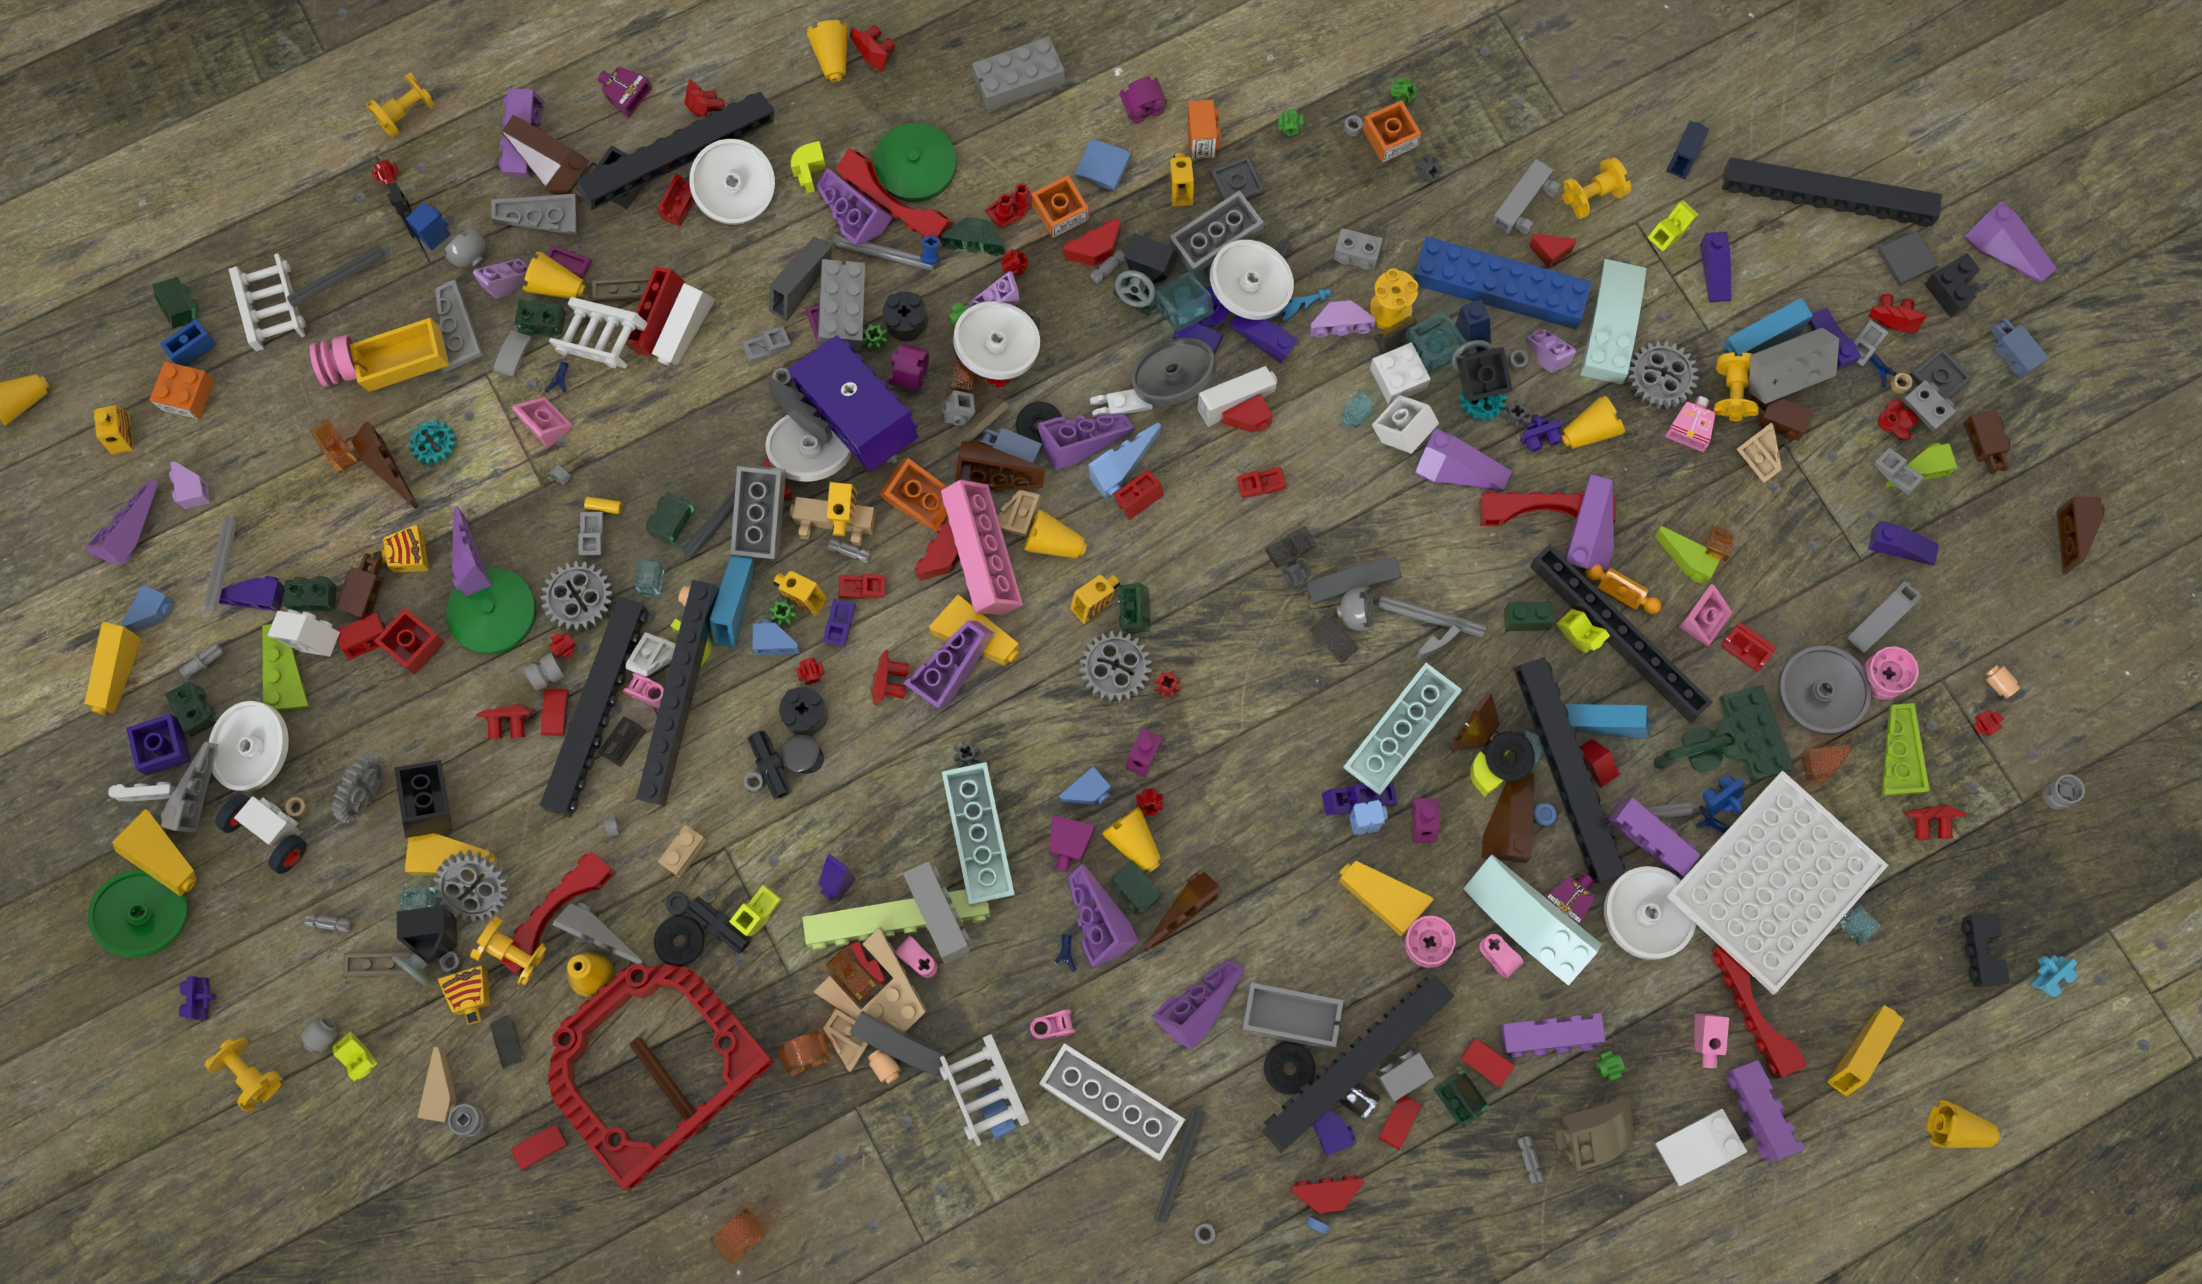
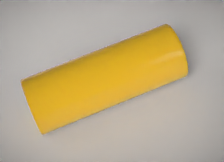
[584,496,622,515]

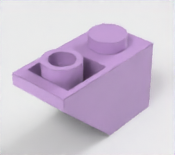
[169,461,211,509]

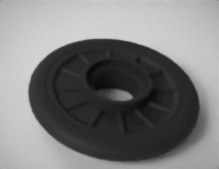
[1016,402,1062,446]
[1485,731,1535,781]
[654,916,704,966]
[1264,1042,1315,1094]

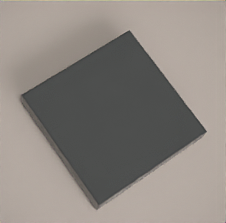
[1210,156,1265,201]
[1877,231,1938,286]
[1910,347,1973,399]

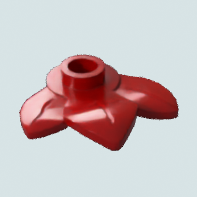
[1878,399,1919,440]

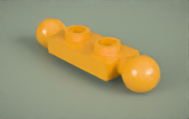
[1585,564,1662,615]

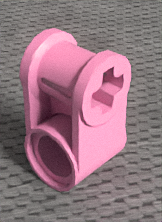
[623,672,664,708]
[1479,934,1524,979]
[895,935,938,978]
[1030,1009,1076,1041]

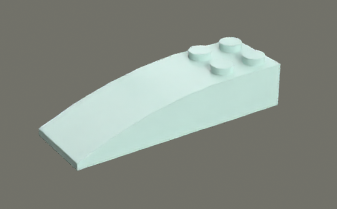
[1580,259,1647,385]
[1343,663,1462,796]
[942,762,1015,905]
[1463,854,1602,986]

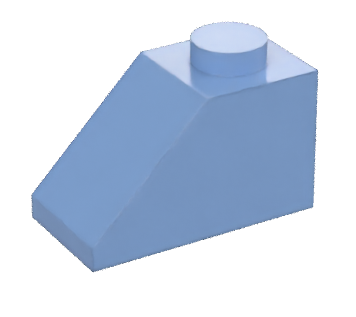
[121,585,175,632]
[753,620,800,655]
[1059,767,1111,806]
[976,1086,1017,1140]

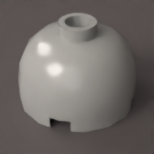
[442,226,486,267]
[1337,586,1375,631]

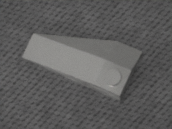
[160,742,219,833]
[552,902,647,967]

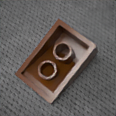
[2056,496,2105,574]

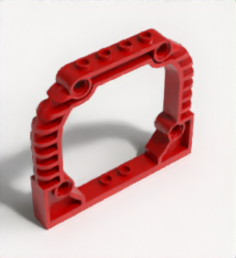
[548,964,775,1192]

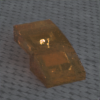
[1705,525,1733,561]

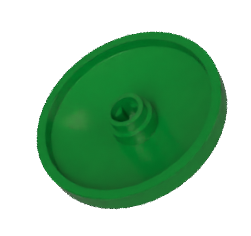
[873,123,957,202]
[446,568,537,655]
[88,869,188,958]

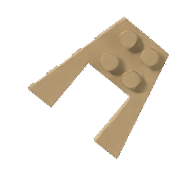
[814,927,927,1033]

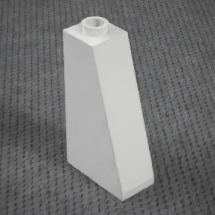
[652,283,716,366]
[1197,366,1278,427]

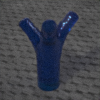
[1869,354,1897,388]
[545,362,569,392]
[1696,805,1729,834]
[1055,934,1076,972]

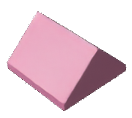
[512,397,573,448]
[1679,584,1733,646]

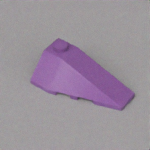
[816,167,893,246]
[1964,201,2057,283]
[1038,414,1135,470]
[1414,428,1512,491]
[1564,474,1614,570]
[84,480,158,565]
[452,506,491,597]
[1068,864,1139,968]
[1152,960,1245,1049]

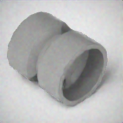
[523,652,565,692]
[2043,774,2085,810]
[448,1104,487,1137]

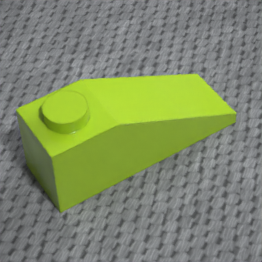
[1886,443,1957,488]
[1655,526,1722,584]

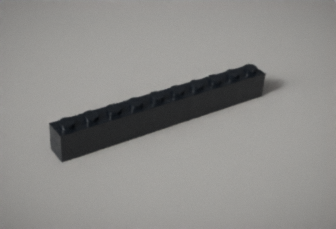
[577,91,774,211]
[1722,157,1942,227]
[1530,544,1713,723]
[636,580,720,807]
[540,596,649,818]
[1513,657,1625,884]
[1262,975,1454,1153]

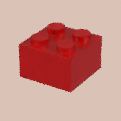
[374,608,444,675]

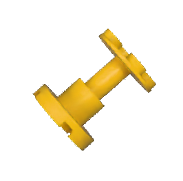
[365,72,435,139]
[1562,157,1631,219]
[1369,268,1418,331]
[1713,352,1759,422]
[470,916,547,985]
[204,1037,283,1112]

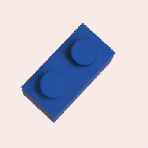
[405,202,451,251]
[160,319,217,366]

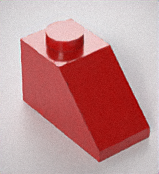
[1221,394,1273,433]

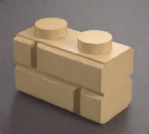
[658,825,707,879]

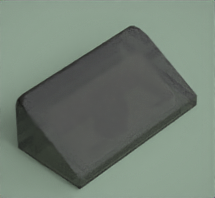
[1373,316,1419,355]
[598,716,646,767]
[490,1015,526,1068]
[1338,1082,1380,1121]

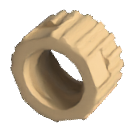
[1890,372,1913,394]
[285,797,309,819]

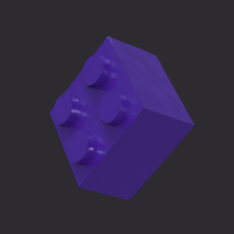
[126,714,191,775]

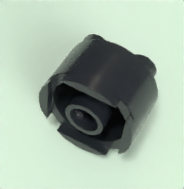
[883,292,928,341]
[779,687,828,736]

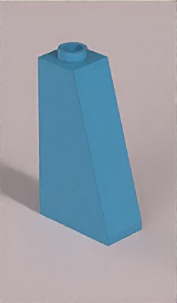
[1723,298,1813,356]
[710,555,755,648]
[1564,704,1650,739]

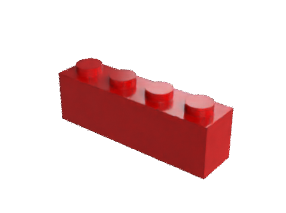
[625,266,685,357]

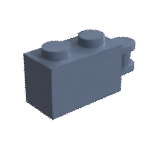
[1990,318,2049,379]
[978,428,1043,464]

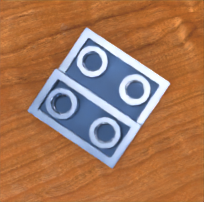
[1074,140,1132,190]

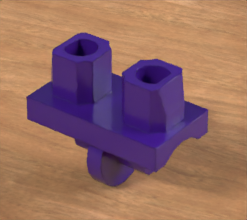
[1520,414,1562,453]
[179,976,217,1021]

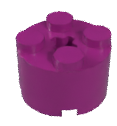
[1119,77,1167,124]
[888,344,929,392]

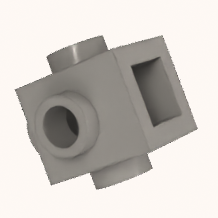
[942,390,975,425]

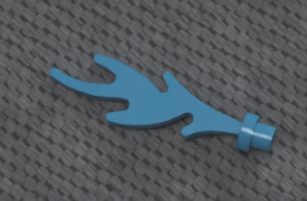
[1265,288,1331,322]

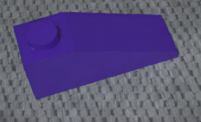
[1700,231,1731,302]
[1229,315,1298,364]
[1868,521,1939,566]
[219,576,285,611]
[818,854,856,901]
[1299,1087,1356,1156]

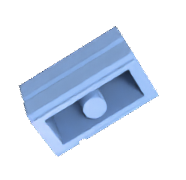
[1349,800,1388,836]

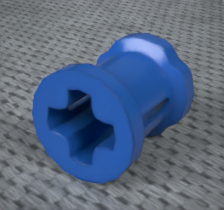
[920,236,941,265]

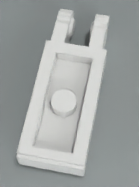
[1090,389,1153,418]
[108,782,176,802]

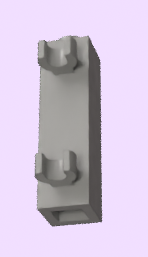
[1491,159,1561,235]
[1847,581,1922,653]

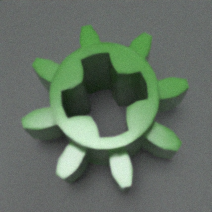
[1390,78,1417,103]
[1278,109,1304,136]
[948,303,969,329]
[862,324,888,351]
[769,599,797,628]
[1596,1051,1625,1082]

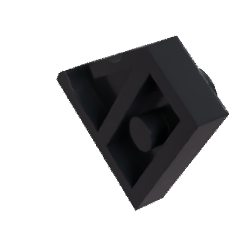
[387,182,417,238]

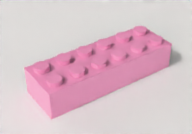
[941,480,1023,616]

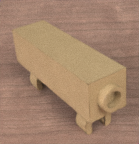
[790,497,876,547]

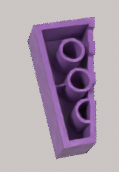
[499,88,544,178]
[904,621,995,709]
[1607,797,1700,877]
[1500,1013,1605,1058]
[1727,1060,1805,1162]

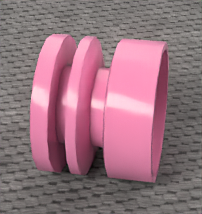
[309,335,357,387]
[1863,646,1919,700]
[1405,916,1456,968]

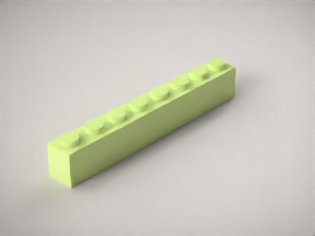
[802,889,991,950]

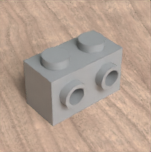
[1333,228,1383,270]
[1903,380,1956,433]
[1375,1049,1434,1102]

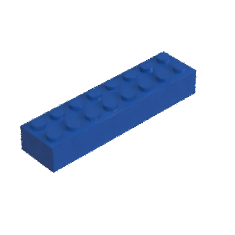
[1413,236,1592,330]

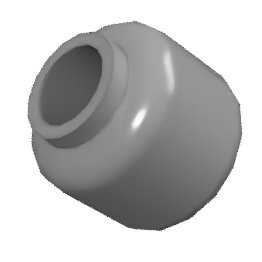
[301,1017,337,1053]

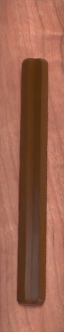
[630,1037,707,1135]

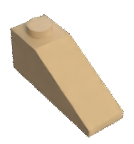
[417,1047,457,1123]

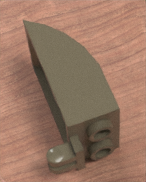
[1551,1097,1635,1171]

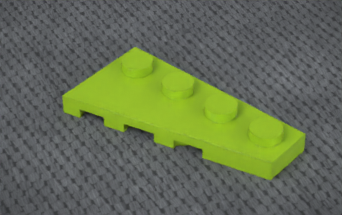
[262,624,311,711]
[1882,703,1930,796]

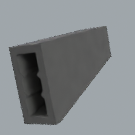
[769,236,832,321]

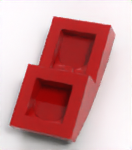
[1237,466,1287,498]
[838,573,885,599]
[541,689,569,736]
[851,941,887,985]
[1378,1095,1422,1150]
[511,1124,566,1171]

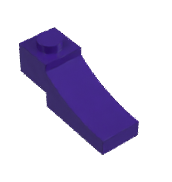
[1808,308,1861,370]
[1322,782,1398,816]

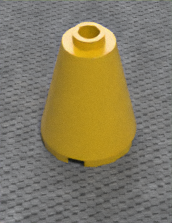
[806,20,848,82]
[523,251,586,299]
[0,374,49,426]
[1561,395,1625,449]
[1024,510,1087,559]
[1102,807,1161,872]
[567,951,614,997]
[1927,1100,2000,1148]

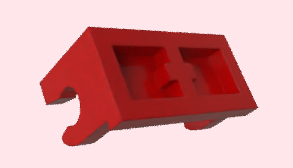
[657,174,694,227]
[1113,469,1164,520]
[337,612,386,660]
[1720,621,1777,672]
[1461,1037,1515,1087]

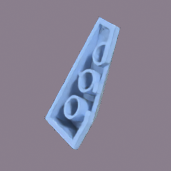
[1089,422,1161,499]

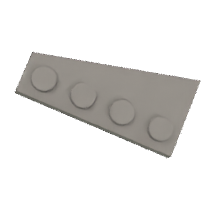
[491,194,578,236]
[436,279,484,373]

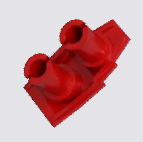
[849,25,896,72]
[684,79,725,117]
[985,183,1032,229]
[1868,293,1927,333]
[870,650,909,705]
[476,703,535,739]
[1904,803,1966,840]

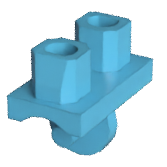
[2030,955,2078,997]

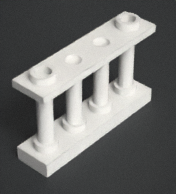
[229,253,306,352]
[549,297,648,368]
[939,1034,1029,1146]

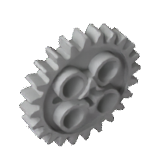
[1627,341,1699,409]
[540,561,614,633]
[1080,631,1152,703]
[332,752,387,823]
[433,850,510,922]

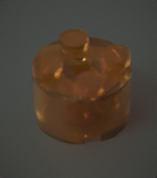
[776,1029,830,1076]
[709,1207,765,1263]

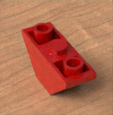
[1063,218,1121,266]
[915,518,960,580]
[1290,1175,1363,1214]

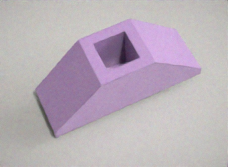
[473,258,528,299]
[968,271,1020,308]
[1309,300,1376,338]
[1526,329,1576,373]

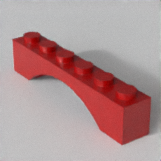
[836,149,954,242]
[1479,491,1616,526]
[500,851,616,977]
[1711,946,1807,1079]

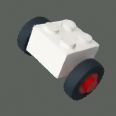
[215,794,307,874]

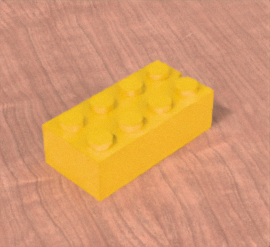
[350,318,449,392]

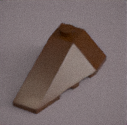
[501,115,590,195]
[351,421,419,509]
[955,441,1046,492]
[1449,691,1500,751]
[1481,773,1534,863]
[1144,872,1222,952]

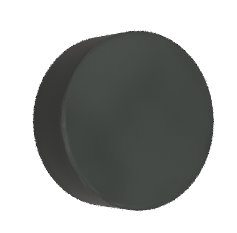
[666,892,690,916]

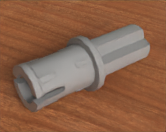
[179,643,223,680]

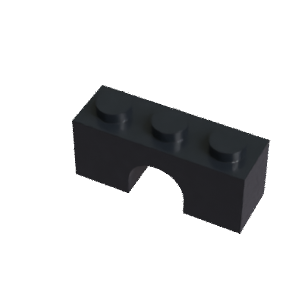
[1961,913,2010,987]

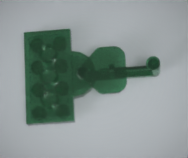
[1654,685,1795,782]

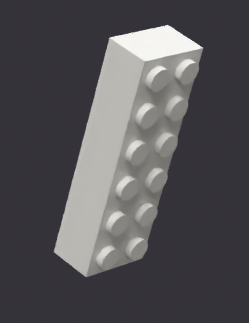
[1039,1043,1185,1162]

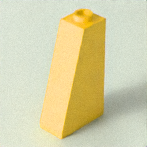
[929,595,1020,666]
[84,622,142,715]
[112,809,197,897]
[405,833,498,878]
[1339,861,1434,936]
[1827,1005,1904,1096]

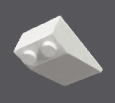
[1654,1109,1747,1187]

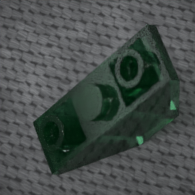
[941,217,1006,256]

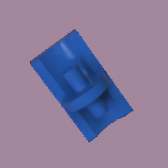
[1703,775,1745,816]

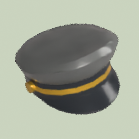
[780,734,824,774]

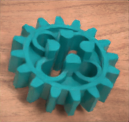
[1459,389,1507,423]
[408,419,457,467]

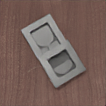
[1854,320,1889,367]
[742,326,791,364]
[493,330,532,377]
[1874,448,1924,496]
[578,512,604,556]
[1416,625,1460,660]

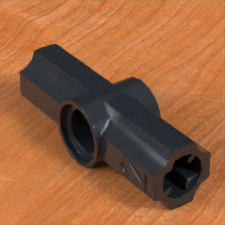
[747,730,792,799]
[686,896,752,954]

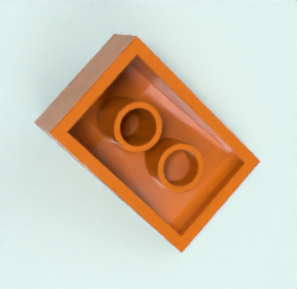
[877,458,948,532]

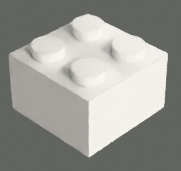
[1370,342,1431,405]
[1372,395,1439,454]
[267,609,340,657]

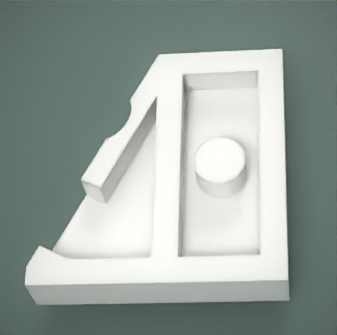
[626,632,676,677]

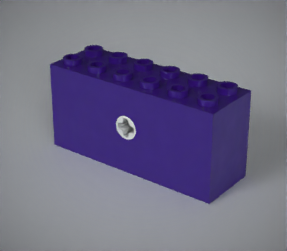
[788,335,919,473]

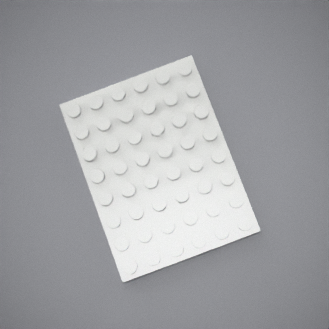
[1666,771,1888,995]

